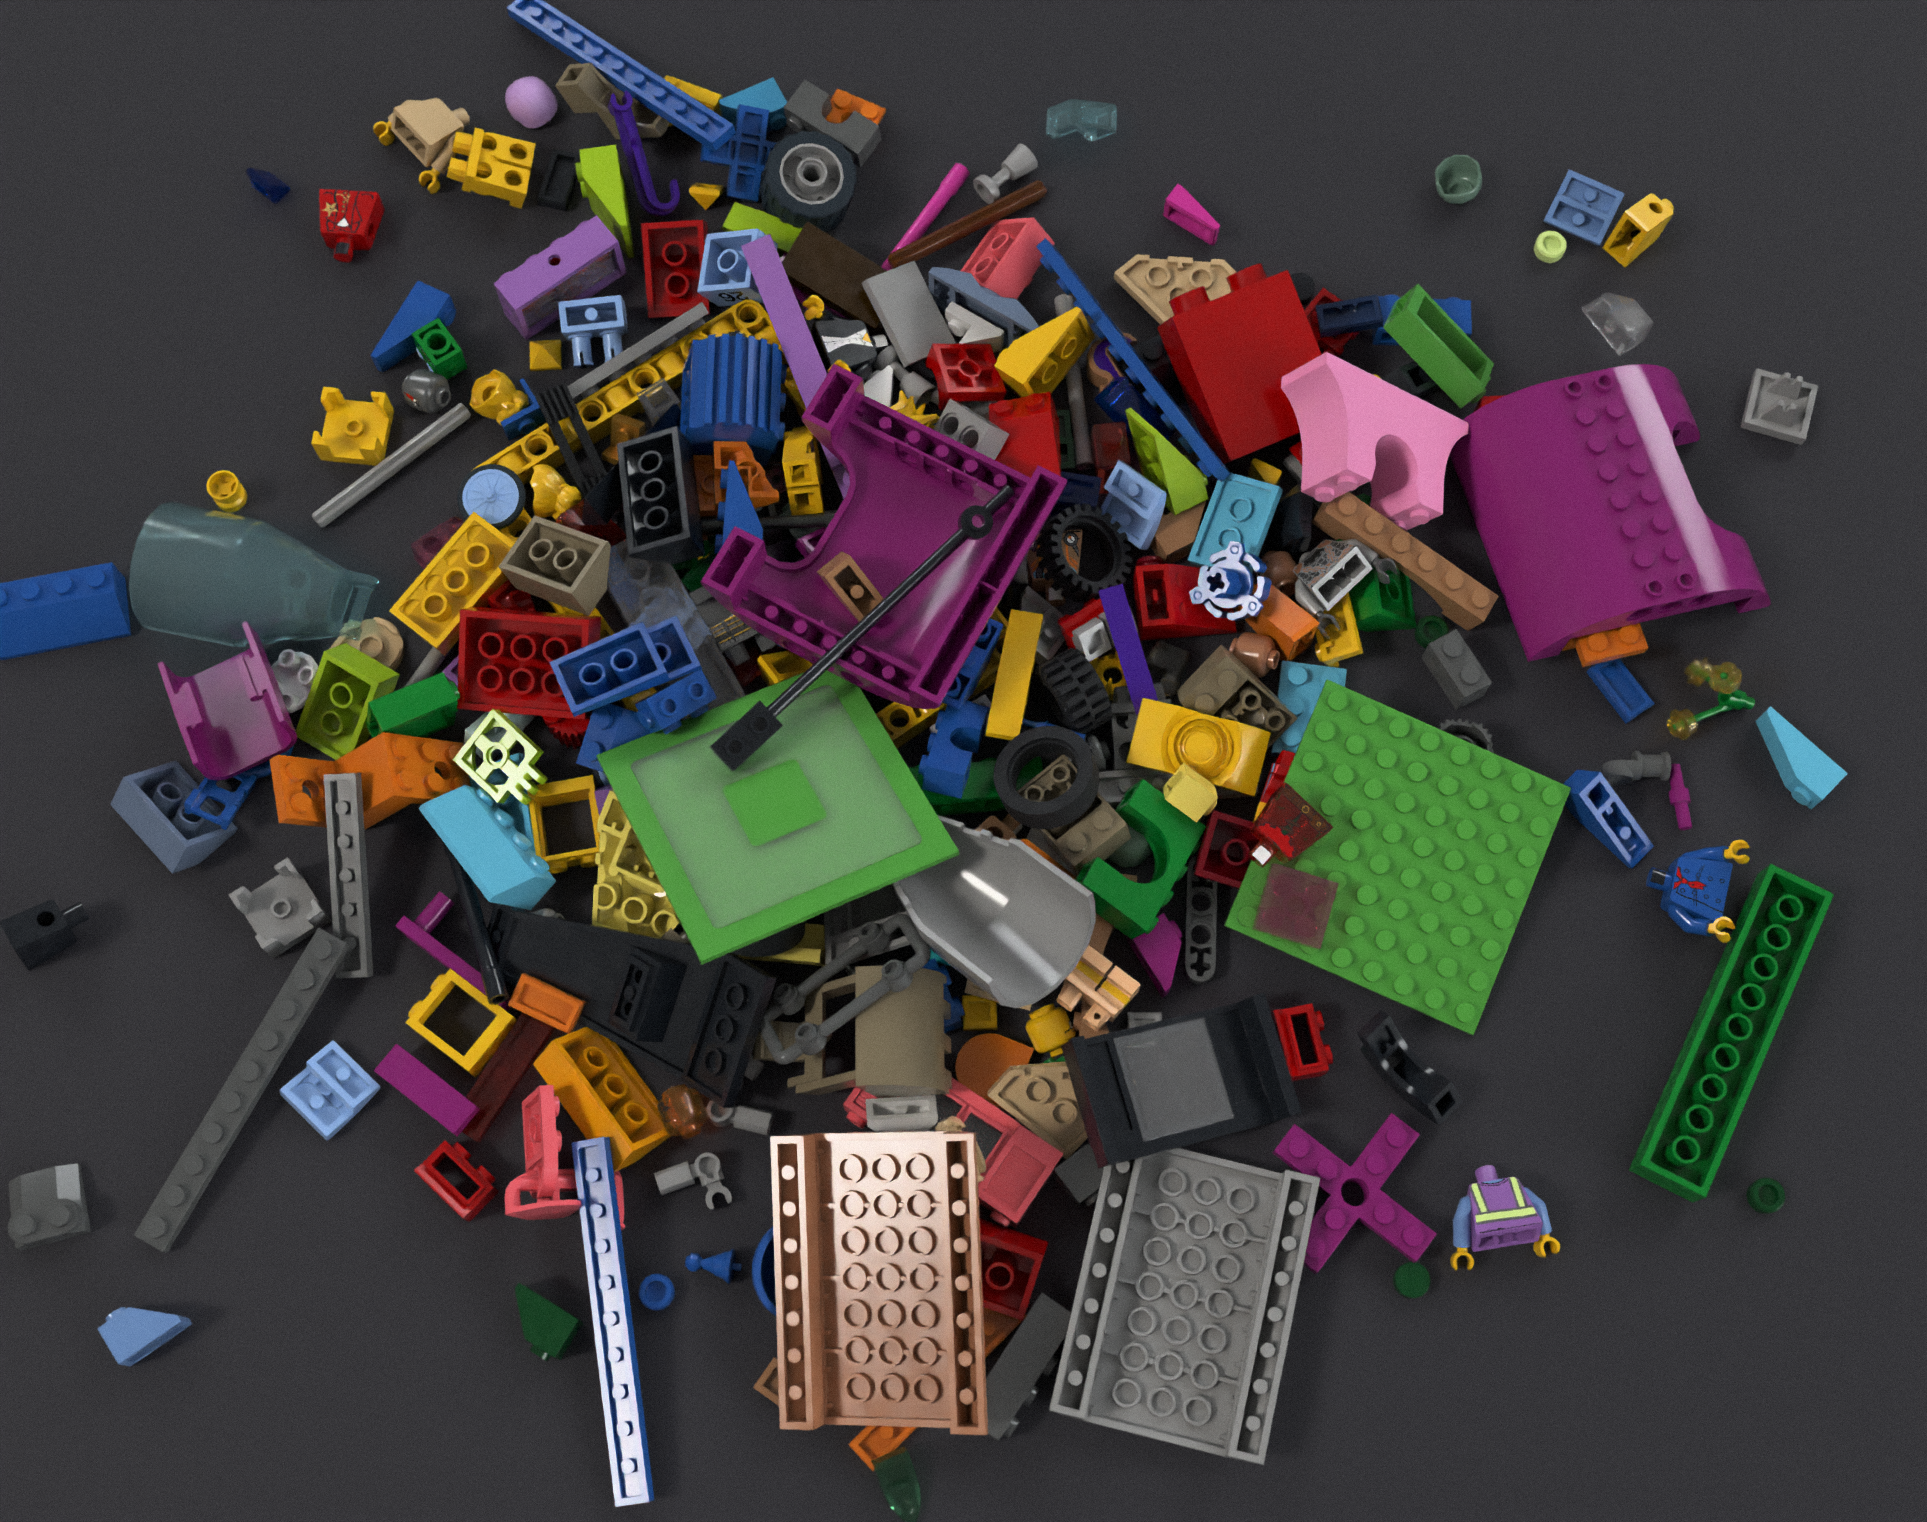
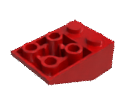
[1133,563,1236,641]

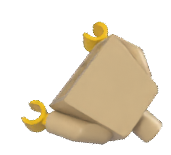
[373,98,470,194]

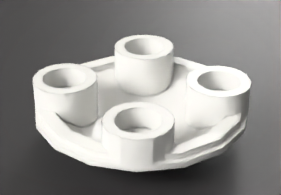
[271,649,318,713]

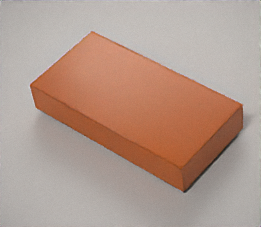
[508,973,586,1034]

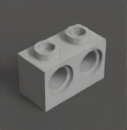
[933,399,1009,460]

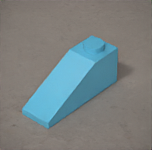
[1756,706,1848,809]

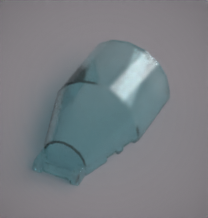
[129,501,379,647]

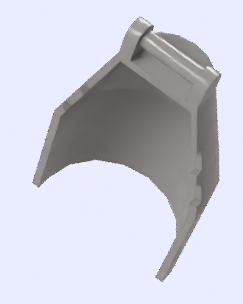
[892,815,1096,1008]

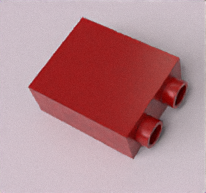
[1157,263,1322,464]

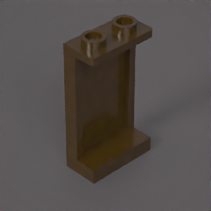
[782,221,887,337]

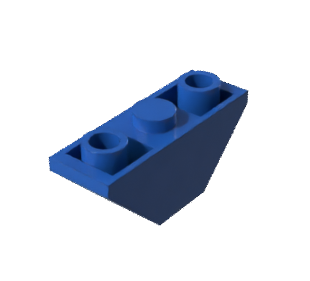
[942,618,1003,710]

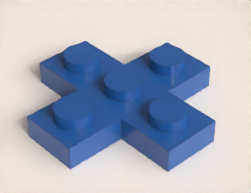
[700,104,776,203]

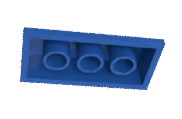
[0,562,131,661]

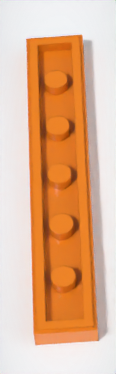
[848,1308,1026,1472]

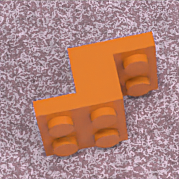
[1562,623,1648,667]

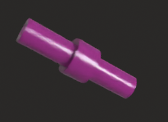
[1668,764,1693,830]

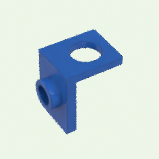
[500,378,546,440]

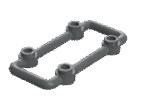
[759,914,931,1065]

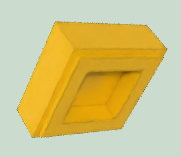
[962,995,997,1031]

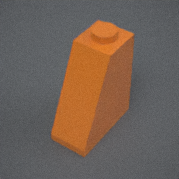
[1235,583,1319,661]

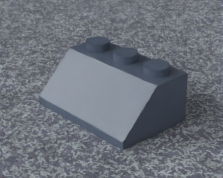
[110,760,238,874]

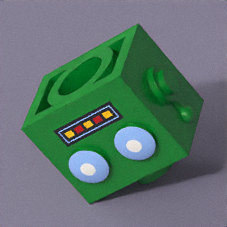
[411,317,468,380]

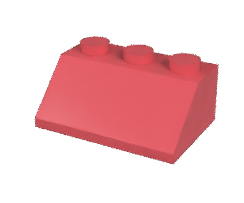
[961,217,1055,299]

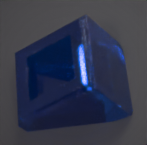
[246,168,290,204]

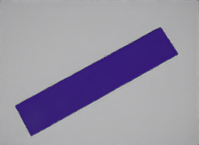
[1098,584,1158,715]

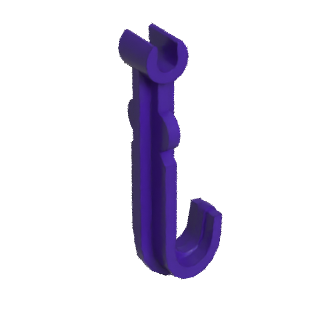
[608,91,680,216]

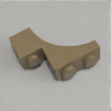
[555,63,670,139]

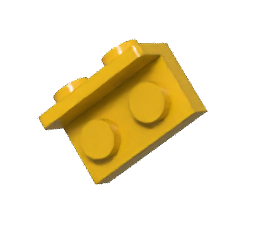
[1315,593,1363,668]

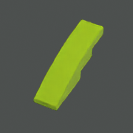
[721,202,803,257]

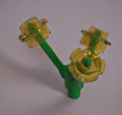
[1667,657,1755,740]

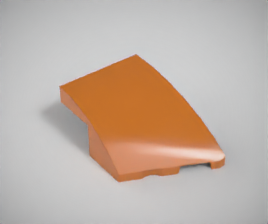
[693,441,779,517]

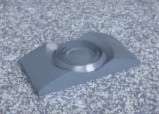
[929,267,1039,348]

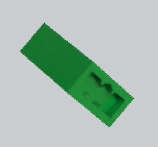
[367,672,460,738]

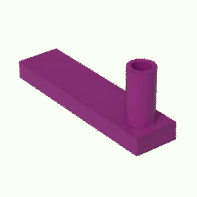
[395,891,511,1011]

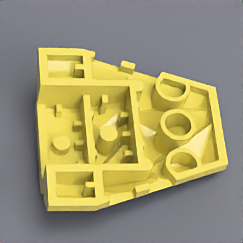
[592,790,680,938]

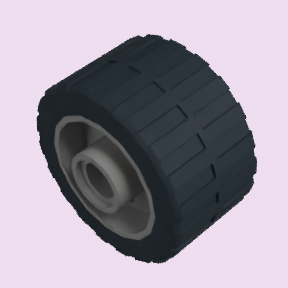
[759,131,857,233]

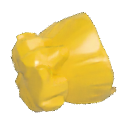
[469,369,529,426]
[530,464,581,523]

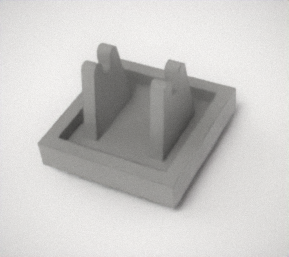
[1740,368,1818,445]

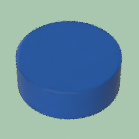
[638,1274,675,1311]

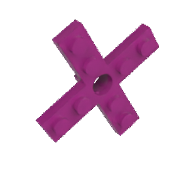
[1272,1113,1437,1274]

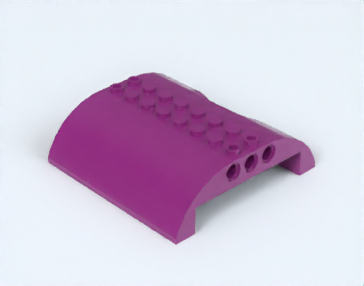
[701,364,1068,709]
[1449,364,1771,662]

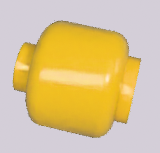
[1025,1003,1076,1057]

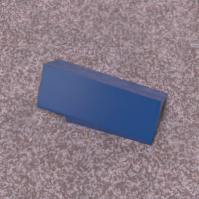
[549,615,702,717]

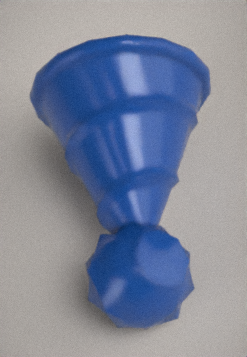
[685,1249,742,1284]

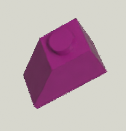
[1127,913,1182,998]

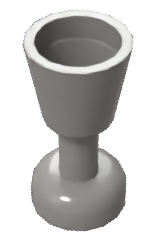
[973,143,1038,204]
[874,345,937,409]

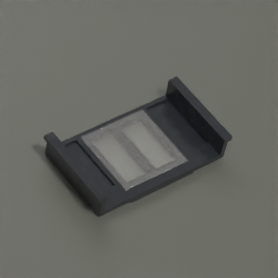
[1061,993,1302,1169]

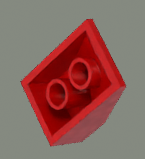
[641,220,710,318]
[989,391,1061,478]

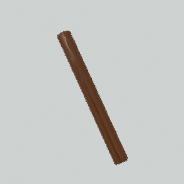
[887,180,1047,269]

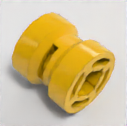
[206,470,247,512]

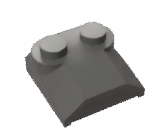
[8,1163,91,1251]

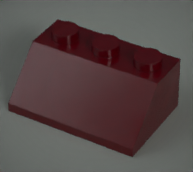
[1194,810,1260,889]

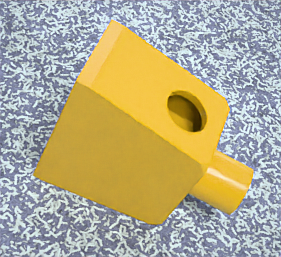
[1603,193,1674,267]

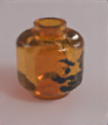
[657,1084,708,1139]

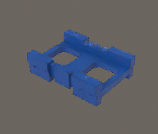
[184,774,258,830]

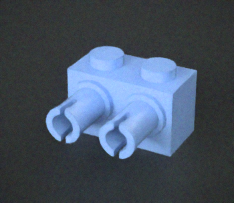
[558,295,628,368]

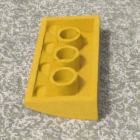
[389,512,515,656]

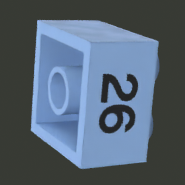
[697,229,778,307]

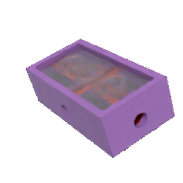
[494,215,626,340]

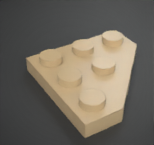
[1114,254,1236,325]
[988,1062,1135,1159]

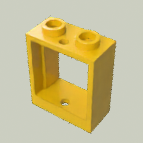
[527,775,600,874]
[405,969,519,1078]

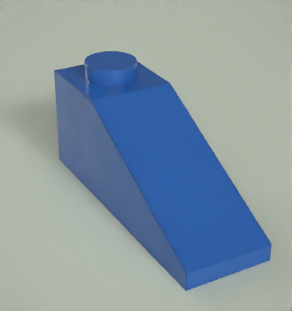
[370,280,456,372]
[1563,770,1654,868]

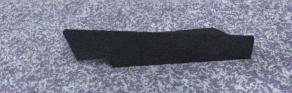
[582,404,681,525]

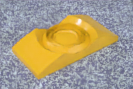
[1126,698,1271,797]

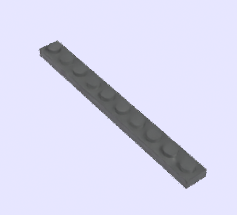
[134,928,351,1253]

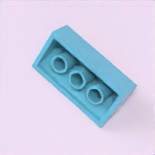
[418,785,556,910]

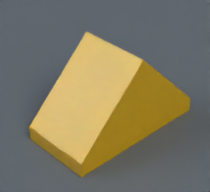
[757,650,813,686]

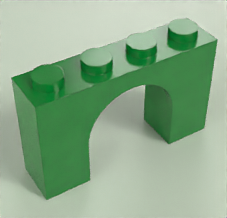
[1075,779,1206,939]

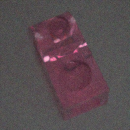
[411,516,464,569]

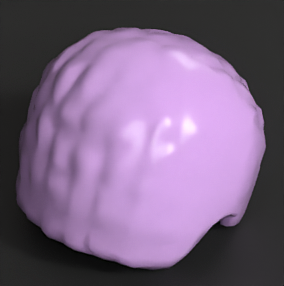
[505,76,558,129]

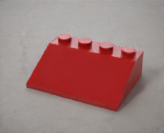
[457,607,601,720]

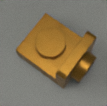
[601,413,646,466]

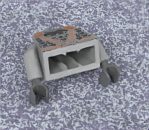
[1293,539,1398,639]

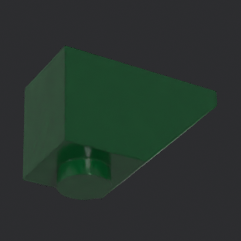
[515,1283,584,1362]

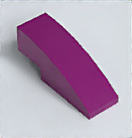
[374,1044,480,1137]

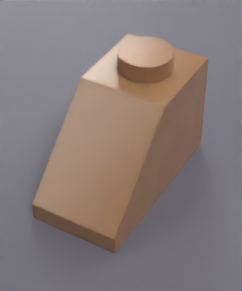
[817,551,884,622]

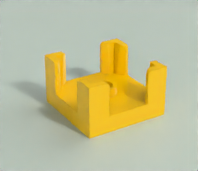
[311,387,394,466]

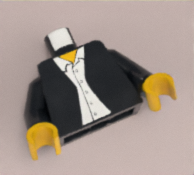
[802,295,888,382]

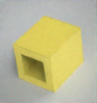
[1162,763,1218,823]

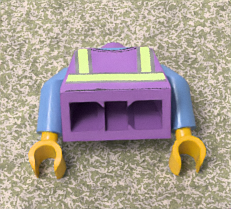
[1450,1165,1560,1270]

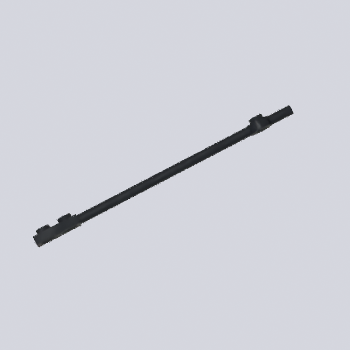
[709,485,1015,772]

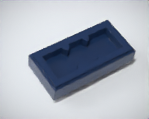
[1315,294,1383,338]

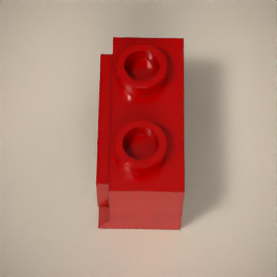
[1271,1003,1333,1082]
[413,1140,499,1222]

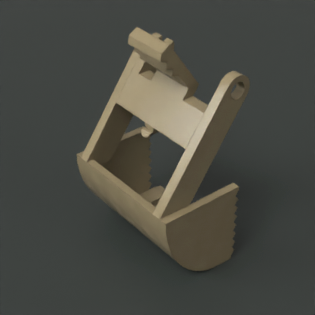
[753,966,952,1098]

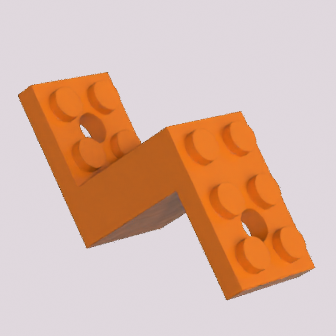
[269,732,471,830]

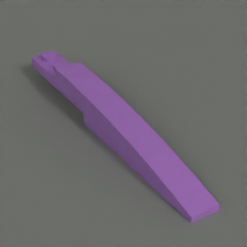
[741,234,850,499]

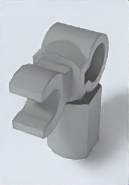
[707,1080,774,1136]
[654,1152,732,1210]

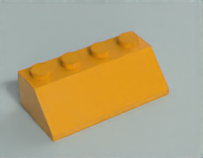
[533,1026,678,1173]

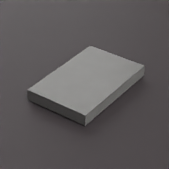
[861,261,956,368]

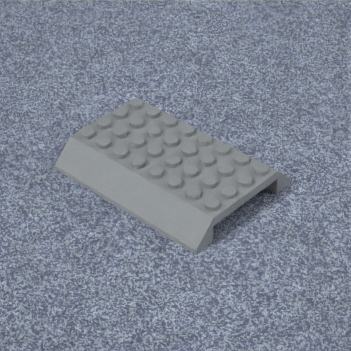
[1049,1148,1320,1465]

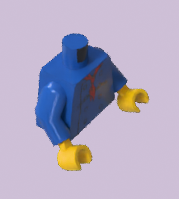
[1646,840,1750,943]

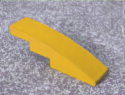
[986,609,1043,740]

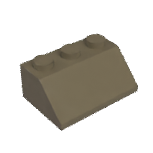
[498,515,611,616]

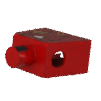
[319,189,385,263]

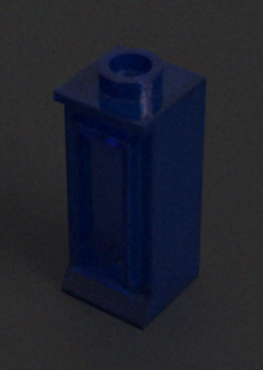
[1093,376,1176,444]

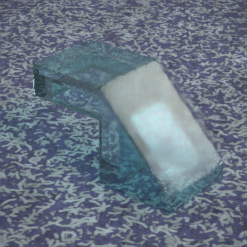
[1046,99,1117,142]

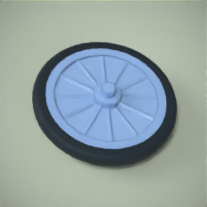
[457,464,526,530]

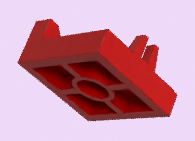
[925,344,1006,411]

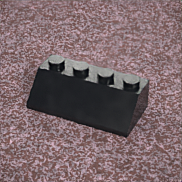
[617,426,705,564]

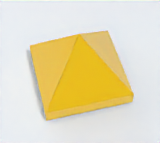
[689,183,724,210]
[529,339,562,371]

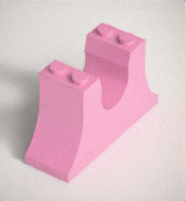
[1281,352,1468,531]

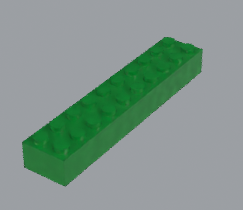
[1629,864,1834,1203]

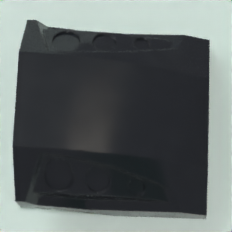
[1266,479,1313,558]

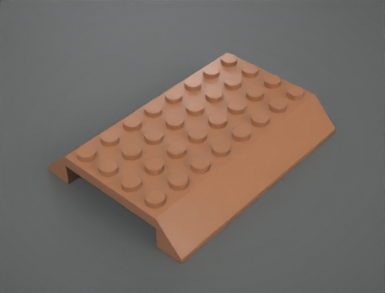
[770,1130,988,1435]

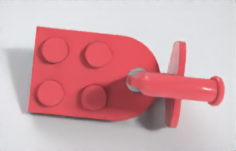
[504,1085,625,1230]

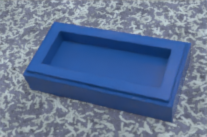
[1586,658,1655,724]

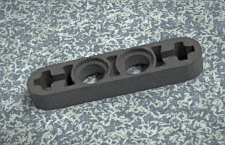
[1184,856,1217,985]

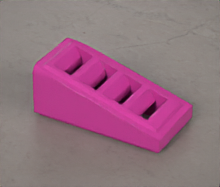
[1163,184,1220,246]

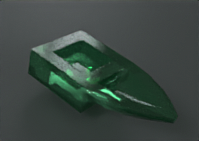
[871,1447,921,1522]

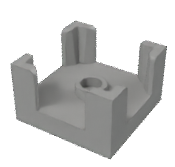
[229,857,332,958]

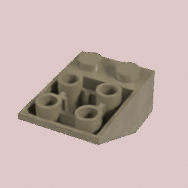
[1176,645,1297,749]
[1017,754,1131,876]

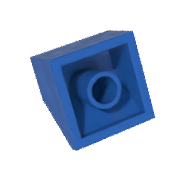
[576,704,650,773]

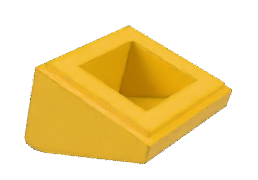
[1248,458,1282,486]

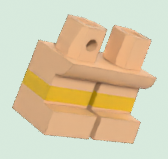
[1057,945,1141,1032]

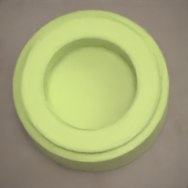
[1534,231,1567,263]

